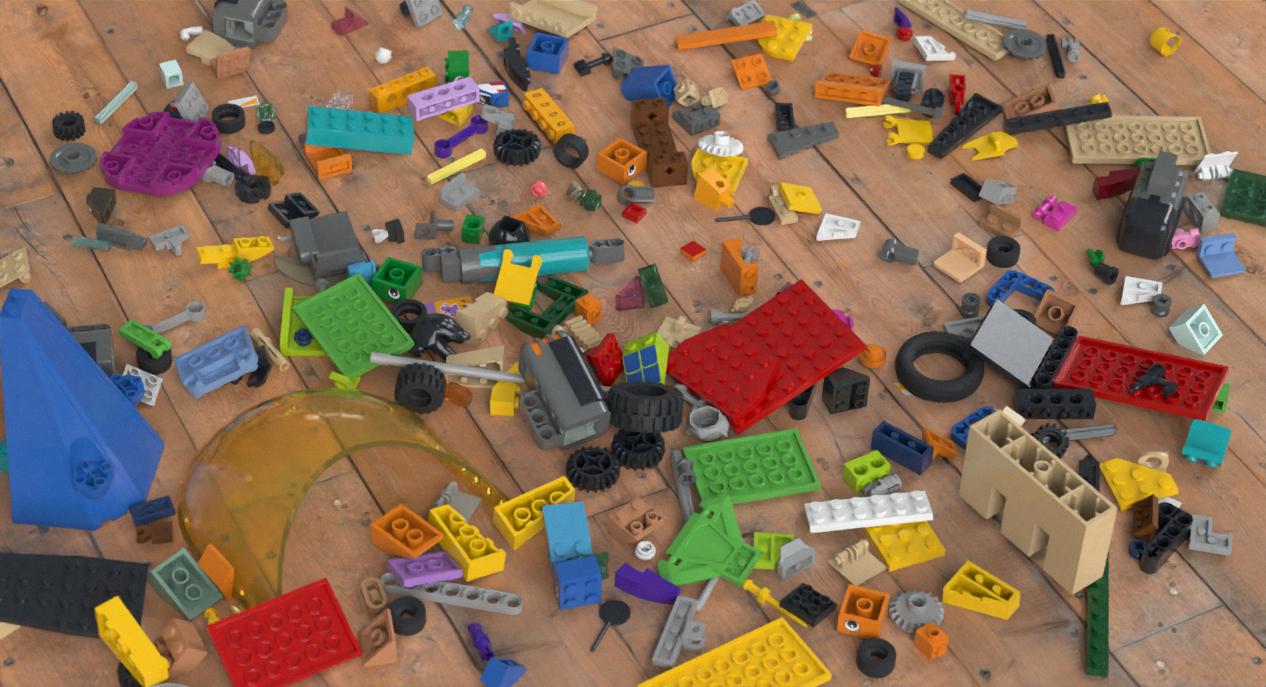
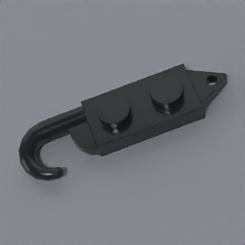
[1078,453,1100,493]

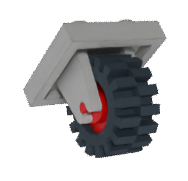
[889,60,927,102]

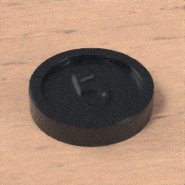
[257,121,275,134]

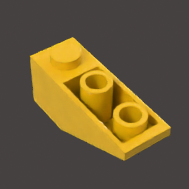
[490,362,522,416]

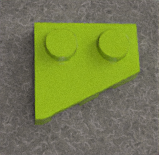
[753,532,794,570]

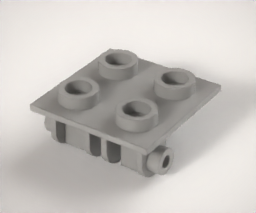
[122,364,163,407]
[427,481,482,523]

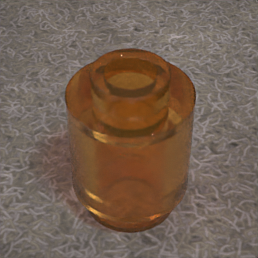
[444,381,473,407]

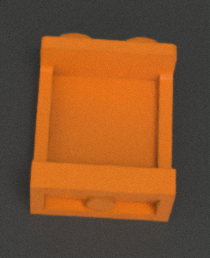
[304,142,352,180]
[720,237,758,297]

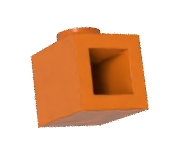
[575,293,602,325]
[913,621,949,661]

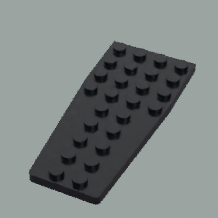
[0,552,149,639]

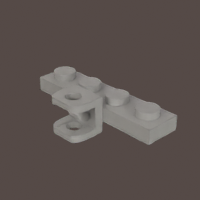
[652,596,707,669]

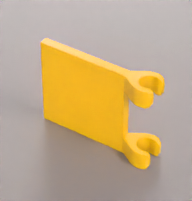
[883,115,934,145]
[494,249,542,306]

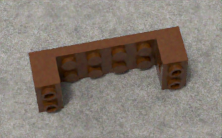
[631,98,688,188]

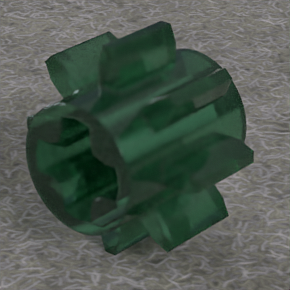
[580,189,602,211]

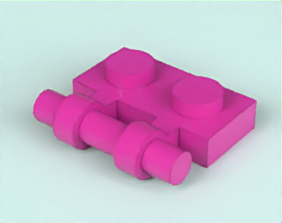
[1033,195,1077,231]

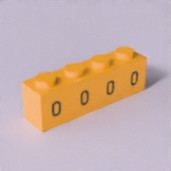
[522,88,575,144]

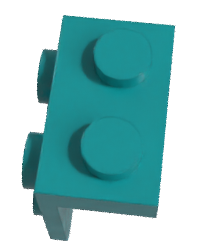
[1182,419,1231,468]

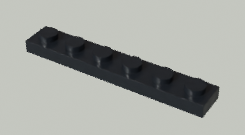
[1005,102,1112,135]

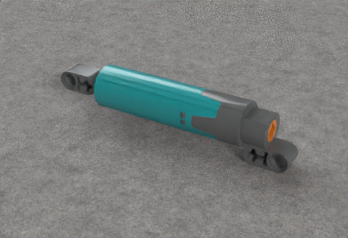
[421,236,625,284]

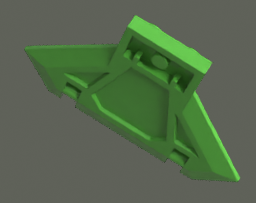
[657,494,762,587]

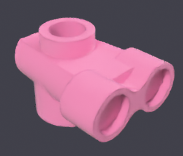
[1171,228,1199,250]

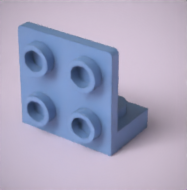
[1196,233,1245,278]

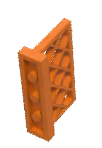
[815,71,892,107]

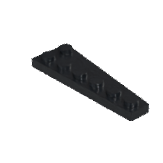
[927,93,1003,159]

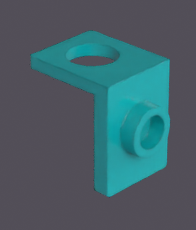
[488,21,513,43]

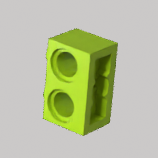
[842,450,891,493]

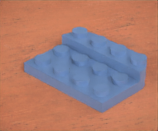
[174,325,258,398]

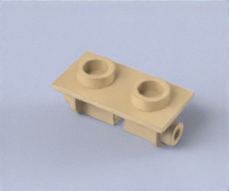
[701,87,727,108]

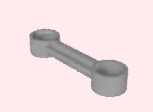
[142,301,206,334]

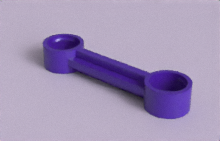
[434,115,488,158]

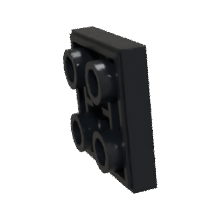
[779,583,837,628]

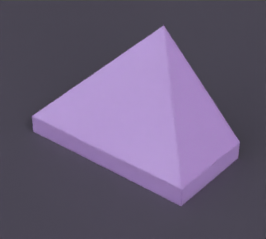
[492,13,526,35]

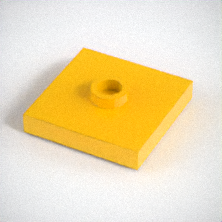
[778,182,822,215]

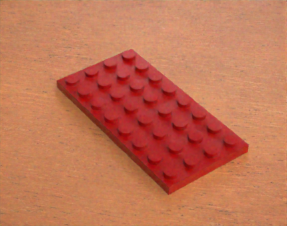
[1054,336,1229,421]

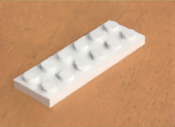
[804,490,933,533]

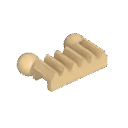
[551,315,603,353]

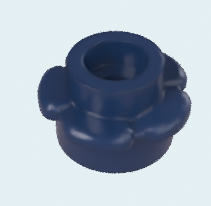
[294,329,313,347]

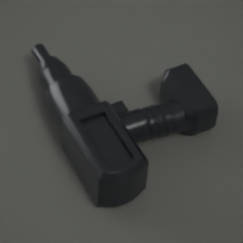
[1128,363,1178,398]

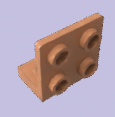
[210,46,250,79]

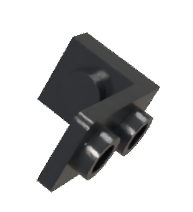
[246,345,273,388]

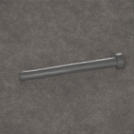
[882,96,943,120]

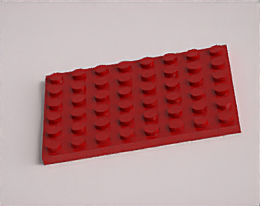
[726,279,867,435]

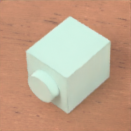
[159,60,183,89]

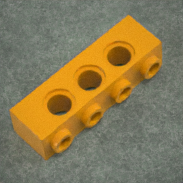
[368,67,437,113]

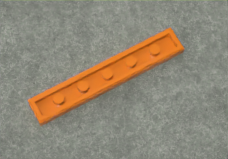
[676,21,777,50]

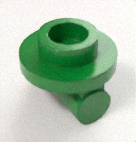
[1086,249,1105,268]

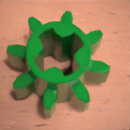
[228,257,253,281]

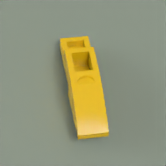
[195,236,274,269]

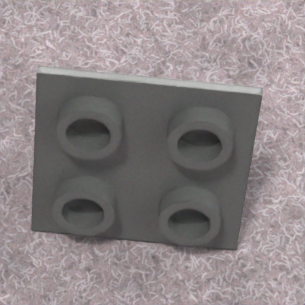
[612,47,644,79]

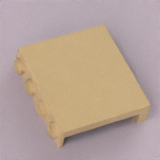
[509,0,597,38]

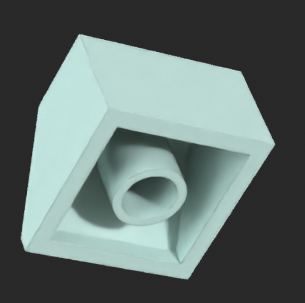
[1169,304,1223,356]

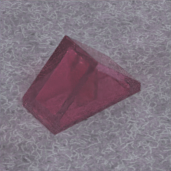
[615,275,645,311]

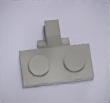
[148,224,190,256]

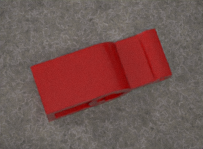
[948,74,966,115]

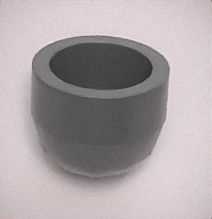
[766,80,780,96]

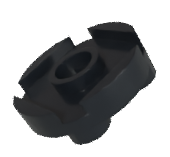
[235,174,272,204]

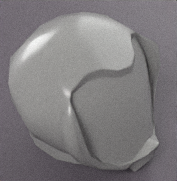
[685,406,729,442]

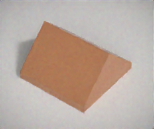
[1034,289,1082,335]
[358,608,397,667]

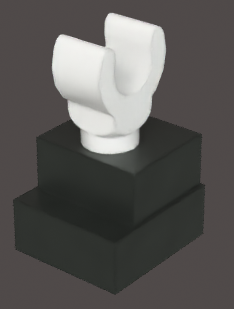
[372,218,405,244]

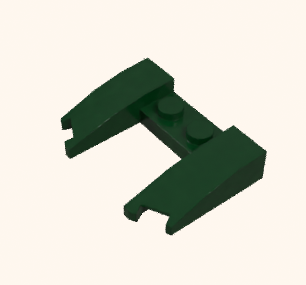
[506,275,589,340]

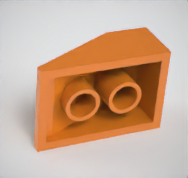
[370,503,445,559]

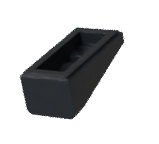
[774,103,795,132]

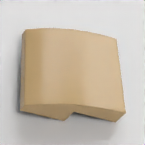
[186,30,235,66]

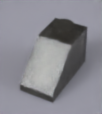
[86,187,117,224]

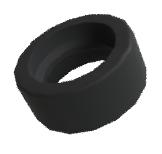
[211,103,245,134]
[553,133,589,169]
[391,299,427,334]

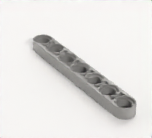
[380,572,523,615]

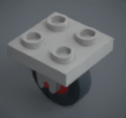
[399,0,443,28]
[163,82,209,122]

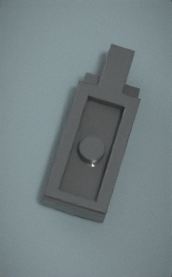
[96,223,147,251]

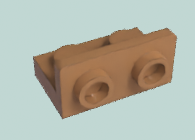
[979,203,1023,238]

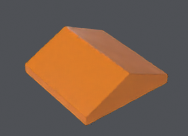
[849,30,892,68]
[198,543,235,601]

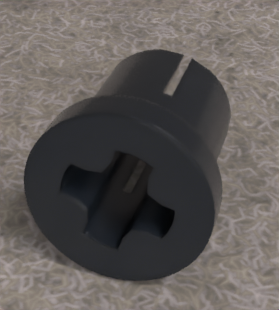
[1094,262,1119,285]

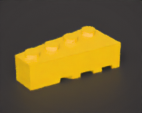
[493,476,575,551]
[428,504,506,582]

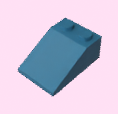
[542,502,593,568]

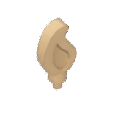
[729,296,753,313]

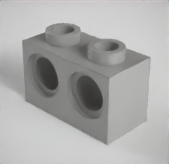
[979,179,1017,205]
[1183,192,1220,234]

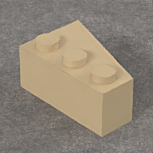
[456,292,508,347]
[444,345,505,389]

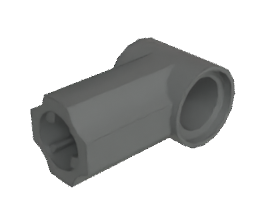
[616,185,655,205]
[880,238,919,265]

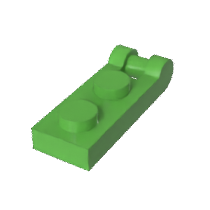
[118,319,172,359]

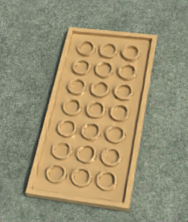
[1064,115,1211,166]

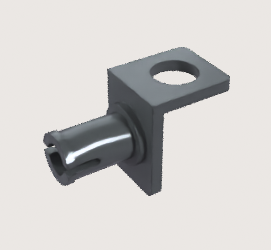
[414,210,454,240]

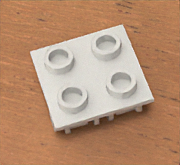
[1193,151,1238,181]

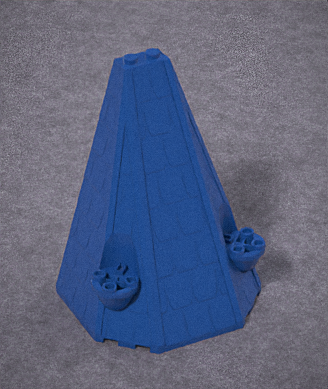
[0,288,165,531]

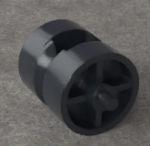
[920,88,945,118]

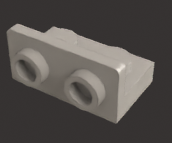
[725,0,766,26]
[439,173,479,212]

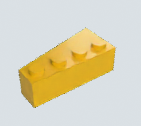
[95,596,169,687]

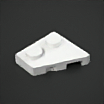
[913,36,956,62]
[816,213,861,241]
[1121,276,1162,305]

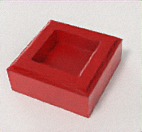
[622,203,647,223]

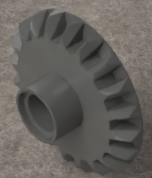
[1003,29,1047,61]
[49,143,97,175]

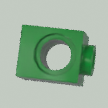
[461,214,485,245]

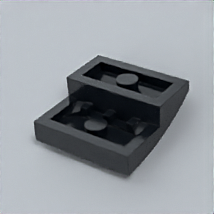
[268,192,320,228]

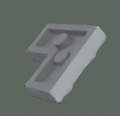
[1189,514,1233,556]

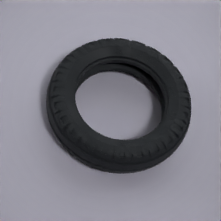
[895,331,984,403]

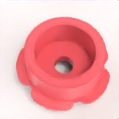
[530,181,547,198]

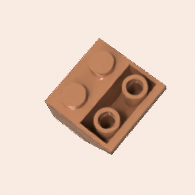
[608,497,667,545]
[152,617,208,678]

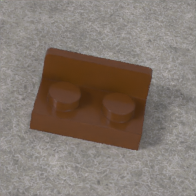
[1133,494,1158,544]

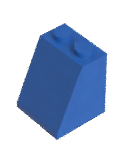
[620,65,677,107]

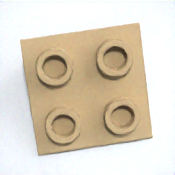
[0,247,31,288]
[828,539,887,586]

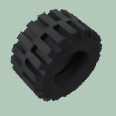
[394,362,446,414]

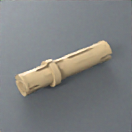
[249,328,290,372]

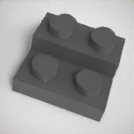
[672,102,720,136]

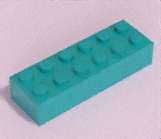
[305,106,414,155]

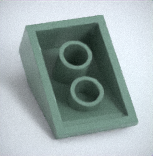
[147,548,224,622]

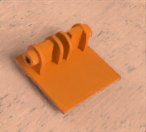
[730,54,772,90]

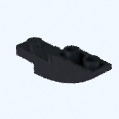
[503,37,531,91]

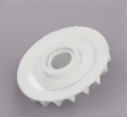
[698,131,744,156]

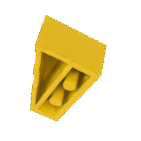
[943,560,1020,620]

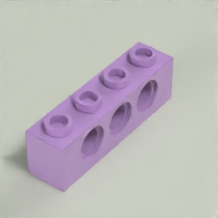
[407,76,480,121]

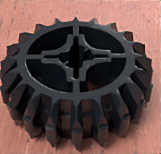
[493,128,541,167]
[611,429,665,471]
[566,445,620,493]

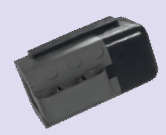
[213,0,288,50]
[1116,151,1188,260]

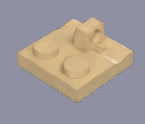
[658,316,702,351]

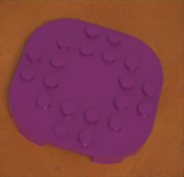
[100,112,222,196]

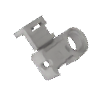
[480,105,516,135]

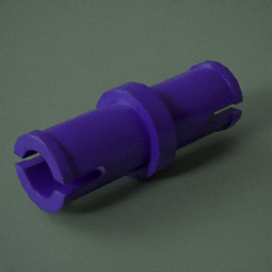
[468,622,494,662]

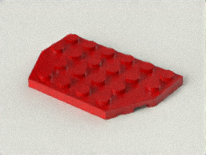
[666,324,779,425]

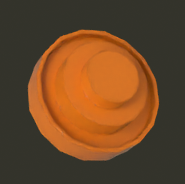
[858,344,887,368]

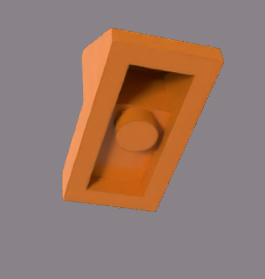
[922,428,958,460]

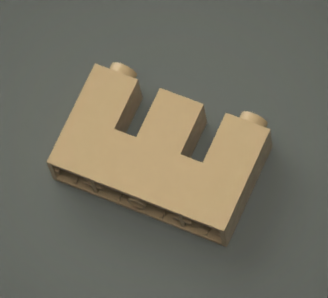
[959,409,1118,595]

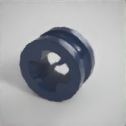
[1128,539,1148,560]

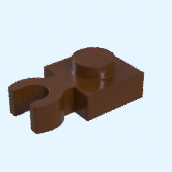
[136,521,173,544]

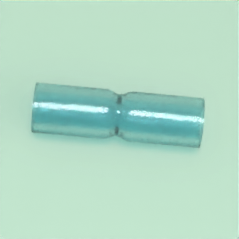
[72,236,112,251]

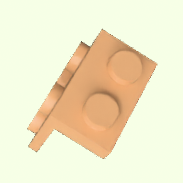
[934,232,987,282]

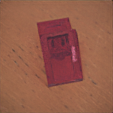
[331,7,368,36]

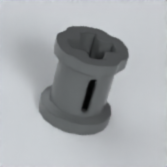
[676,458,696,485]

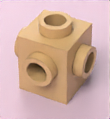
[673,78,701,107]

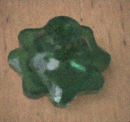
[256,103,276,122]

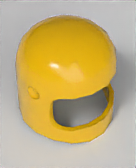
[1149,27,1181,56]

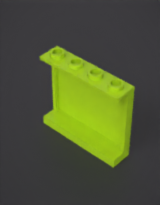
[280,287,327,356]

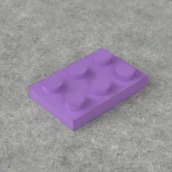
[387,550,463,587]

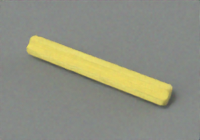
[845,102,912,118]
[427,149,486,185]

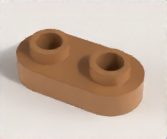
[361,577,388,614]

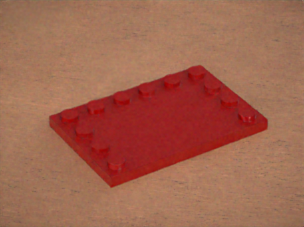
[206,577,363,687]

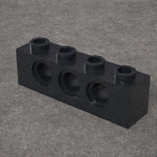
[1013,389,1096,419]

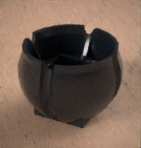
[489,215,531,246]

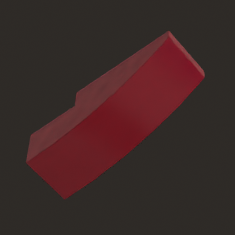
[1092,168,1141,200]

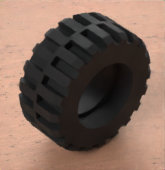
[607,381,684,433]

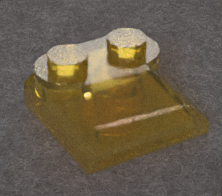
[249,140,285,186]

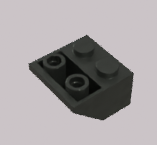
[822,367,870,415]

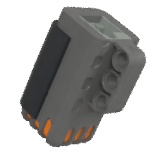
[518,330,611,450]

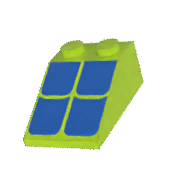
[623,331,669,384]

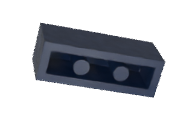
[871,421,934,475]

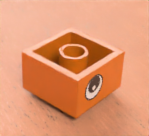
[596,137,647,185]
[837,584,890,639]

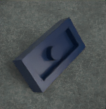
[129,495,176,526]

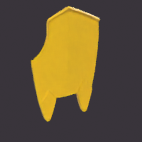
[962,131,1018,160]

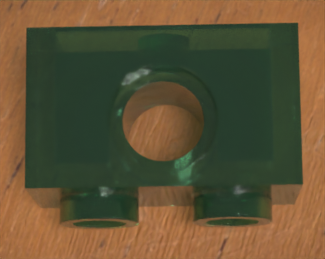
[638,264,669,308]

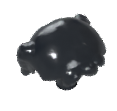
[408,313,471,362]

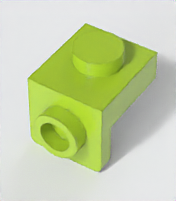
[329,371,361,394]

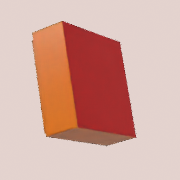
[680,240,706,262]

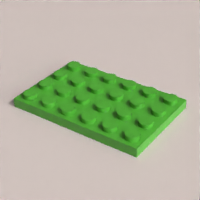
[292,273,415,380]
[682,428,821,505]

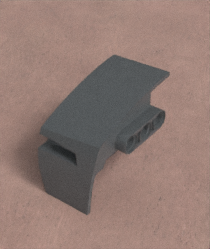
[289,210,368,279]

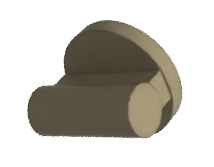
[566,180,585,201]

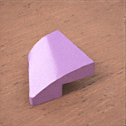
[226,145,256,175]

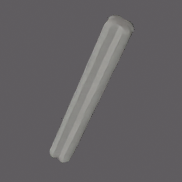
[963,9,1027,29]

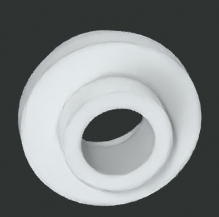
[635,541,656,560]

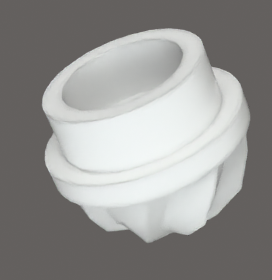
[375,47,392,64]

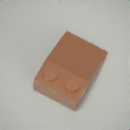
[1002,83,1060,119]

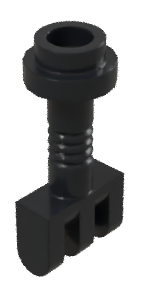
[573,52,612,76]

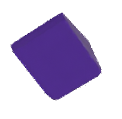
[893,7,912,28]

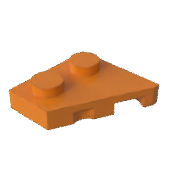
[511,204,561,236]

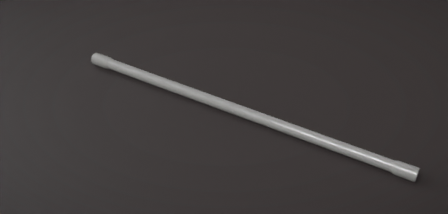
[370,352,611,396]

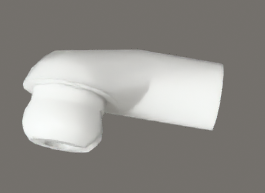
[180,26,203,41]

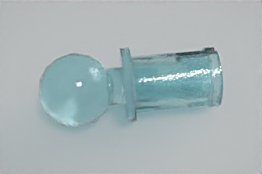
[454,4,474,29]

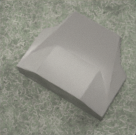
[776,538,816,582]

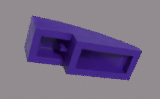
[615,563,681,605]

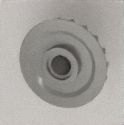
[889,588,944,633]

